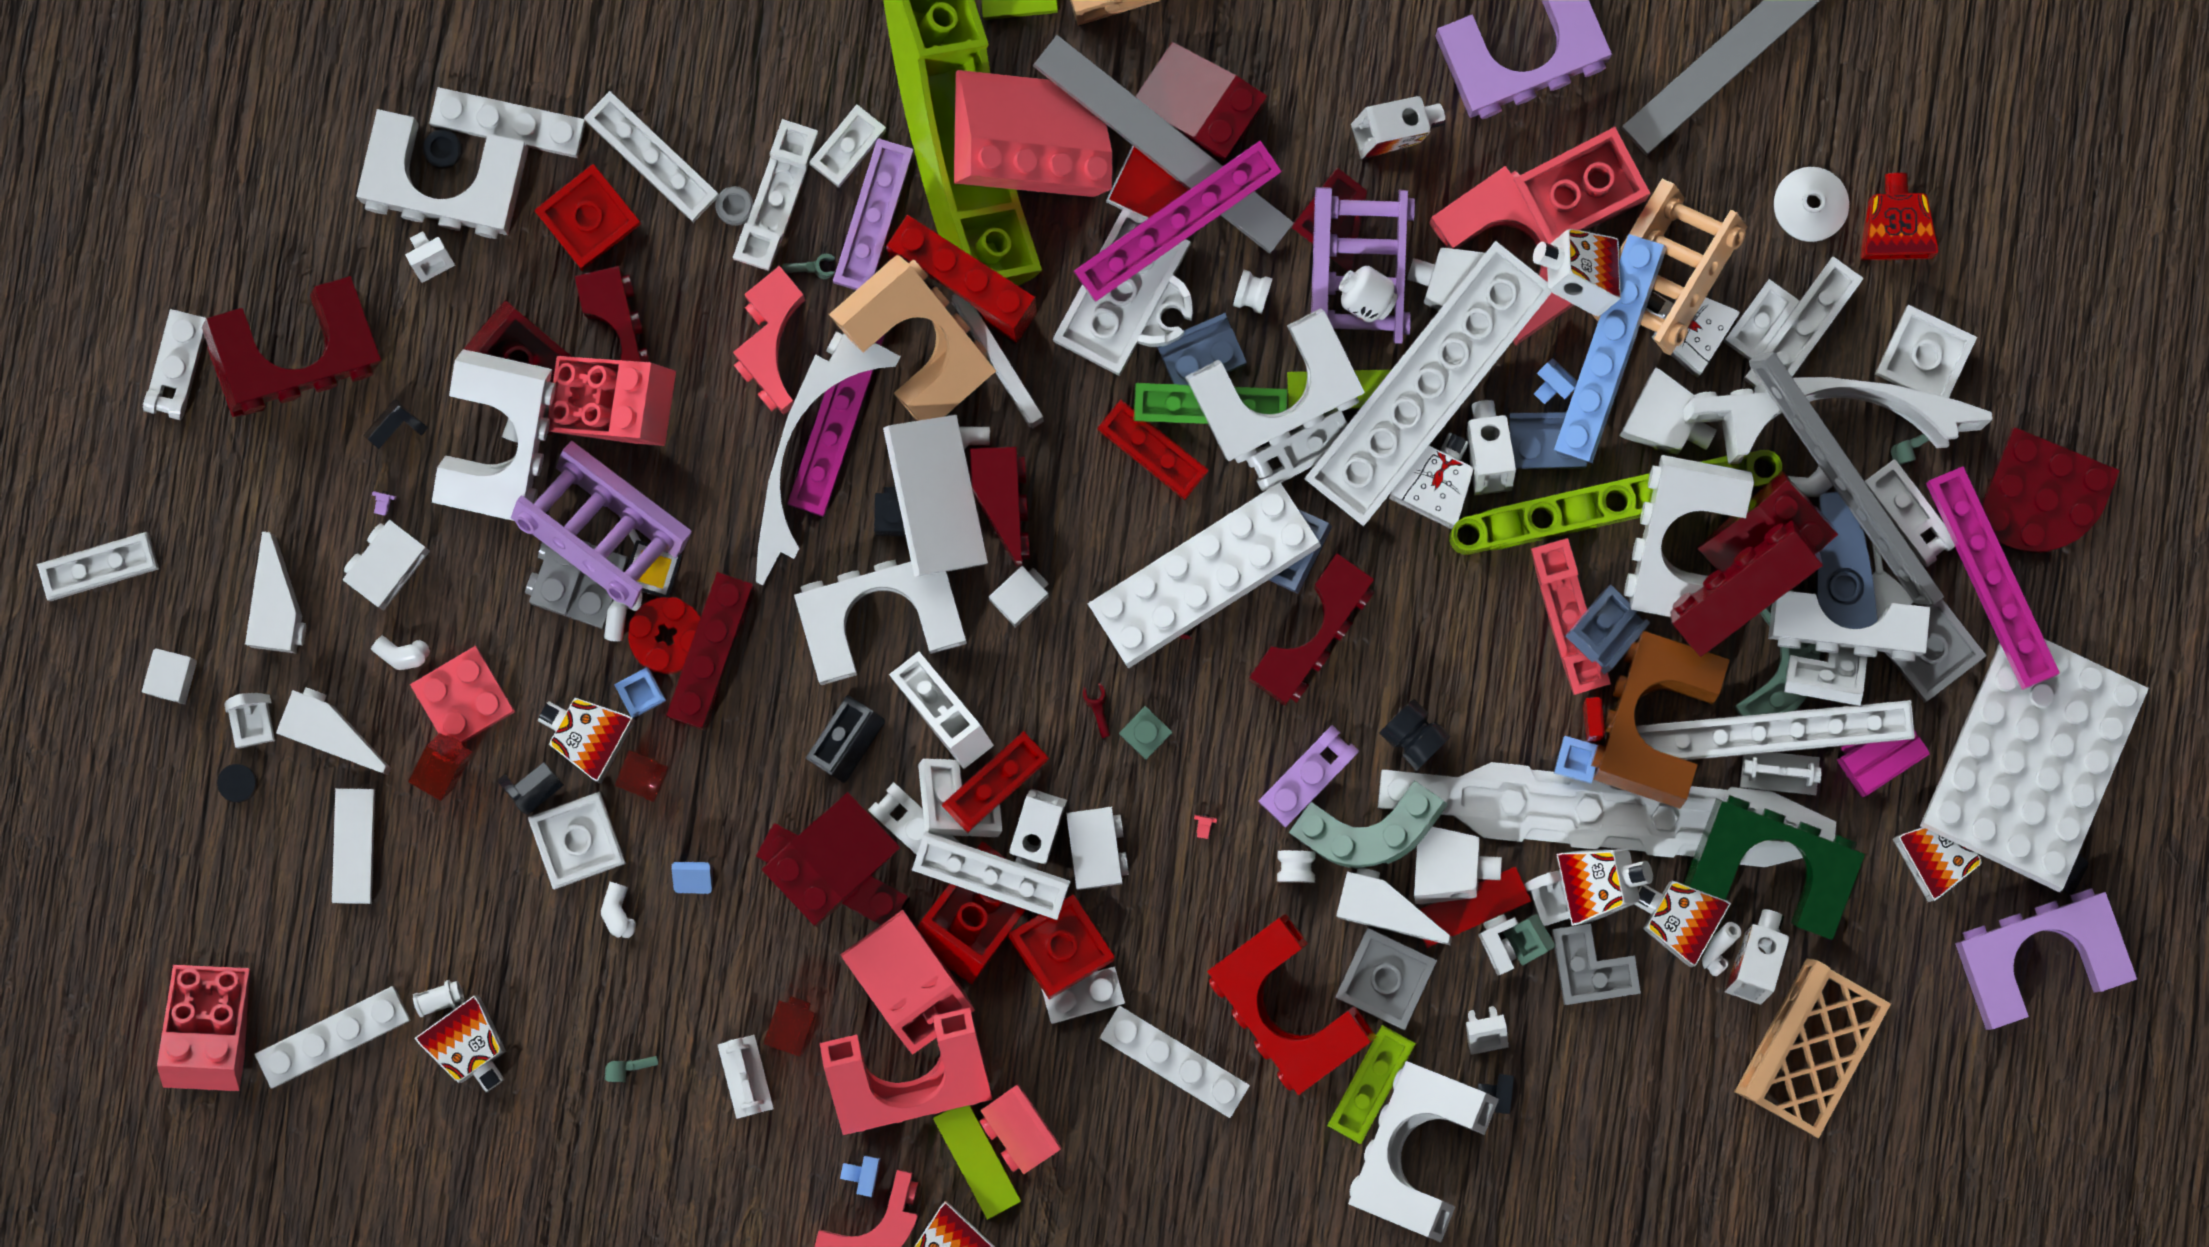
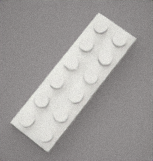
[1088,482,1321,668]

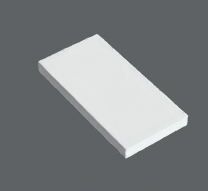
[883,415,988,577]

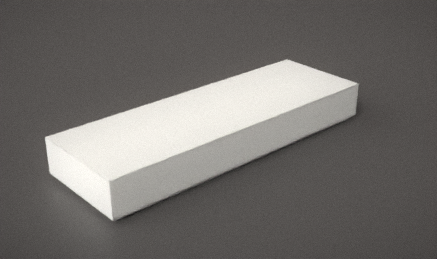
[37,532,159,601]
[332,788,375,904]

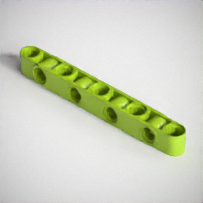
[1449,450,1782,555]

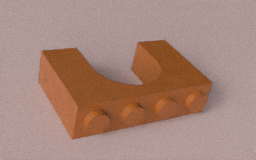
[1591,631,1730,809]

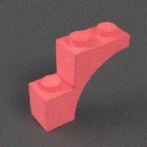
[733,266,806,415]

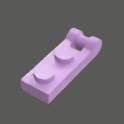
[1258,725,1359,828]

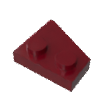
[1291,167,1367,271]

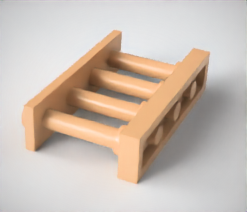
[1592,178,1747,356]

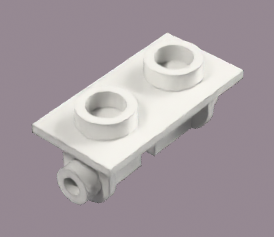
[1740,752,1821,795]
[717,1035,774,1119]

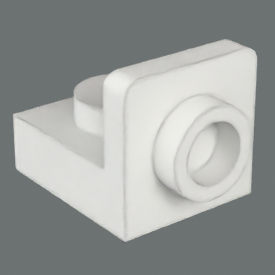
[1478,914,1518,976]

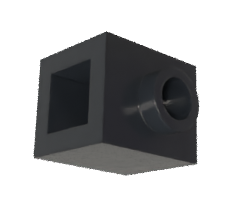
[874,487,906,536]

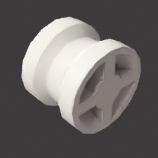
[1233,270,1273,315]
[1277,850,1315,883]

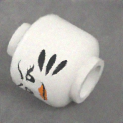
[1339,266,1398,322]

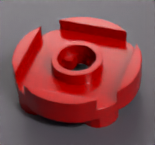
[628,597,700,674]

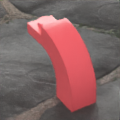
[815,1169,919,1247]

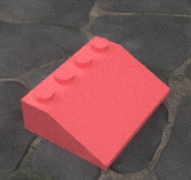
[954,70,1112,197]

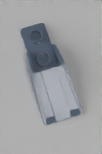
[1815,492,1878,629]

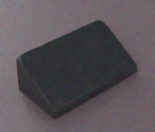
[806,695,885,783]

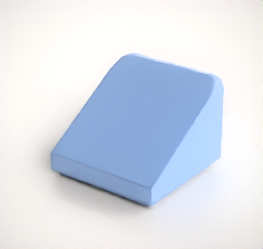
[672,862,713,894]

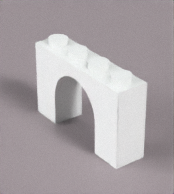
[356,109,529,239]
[1185,308,1365,463]
[432,349,556,521]
[1624,455,1754,617]
[794,560,967,685]
[1348,1061,1499,1242]

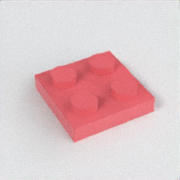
[410,646,515,750]

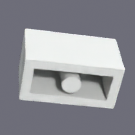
[343,520,430,611]
[1066,807,1129,890]

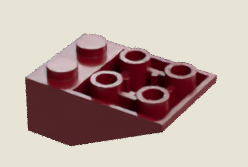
[970,447,1030,569]

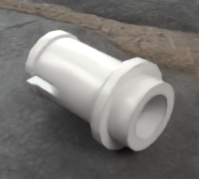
[413,980,465,1017]

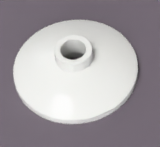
[1774,167,1849,242]

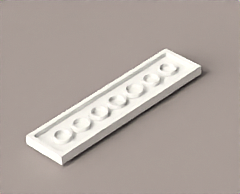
[1304,241,1551,527]

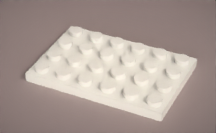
[1920,639,2149,892]

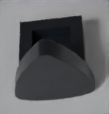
[363,400,428,449]
[497,762,564,815]

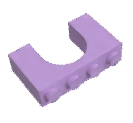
[1435,0,1612,119]
[1955,888,2137,1030]

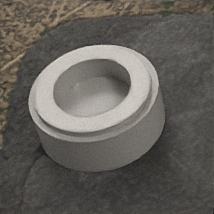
[715,186,754,226]

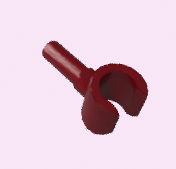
[1083,683,1110,738]

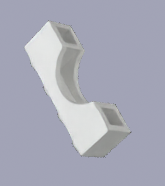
[1768,591,1930,661]

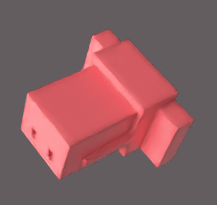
[1194,814,1217,839]

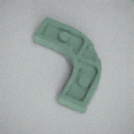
[1734,589,1821,716]
[1289,780,1448,869]

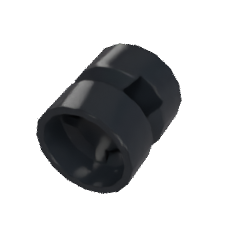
[1379,699,1451,771]

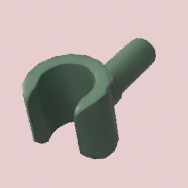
[782,254,835,279]
[1891,433,1929,465]
[605,1056,658,1082]

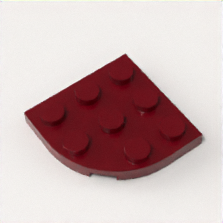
[1981,427,2120,553]

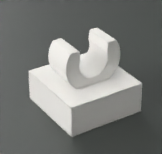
[405,231,455,283]
[1466,1006,1508,1055]

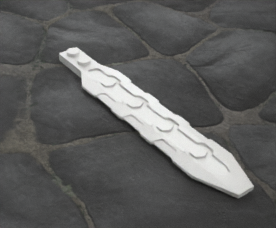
[1377,762,1836,867]

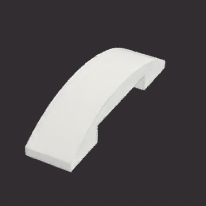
[733,119,818,271]

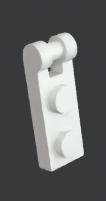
[143,309,206,420]
[1246,408,1348,491]
[1864,459,1955,567]
[868,782,960,855]

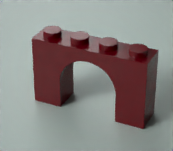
[202,276,381,414]

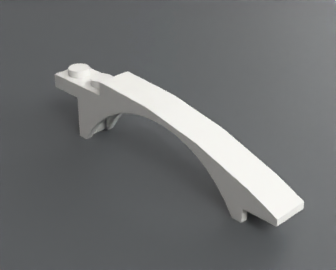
[756,331,901,585]
[1683,377,1992,465]

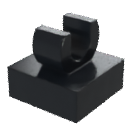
[1478,1074,1514,1114]

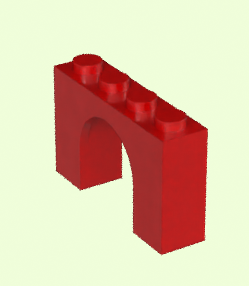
[886,215,1037,344]
[1207,913,1377,1095]

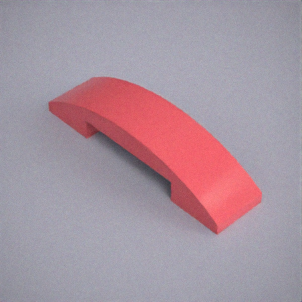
[1531,538,1611,695]

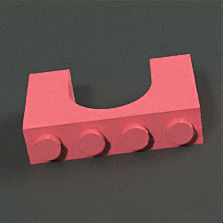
[1429,166,1574,345]
[820,1007,993,1135]

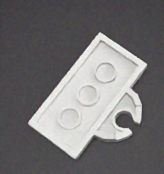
[1053,207,1193,376]

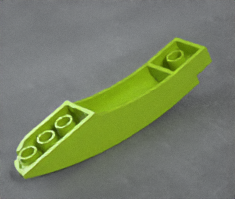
[883,0,1042,286]

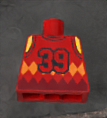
[1860,173,1938,260]

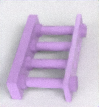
[1311,187,1415,343]
[510,440,692,609]

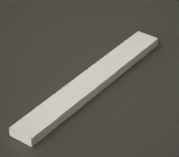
[1605,700,1915,760]

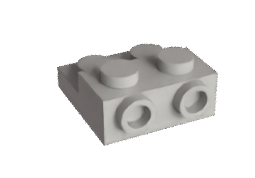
[525,540,629,630]

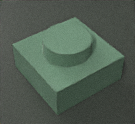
[1119,706,1172,760]
[1503,913,1556,966]

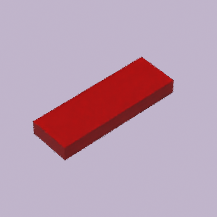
[1097,399,1209,500]
[1583,697,1605,743]
[941,731,1050,833]
[1419,866,1531,948]

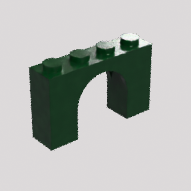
[1684,795,1865,940]

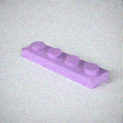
[833,138,914,290]

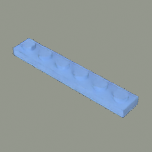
[1554,234,1667,463]

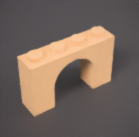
[829,254,996,421]

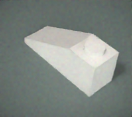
[245,532,306,654]
[889,652,994,769]
[276,687,391,775]
[1336,868,1452,946]

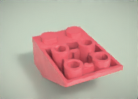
[548,356,676,446]
[840,910,975,1055]
[157,965,250,1091]

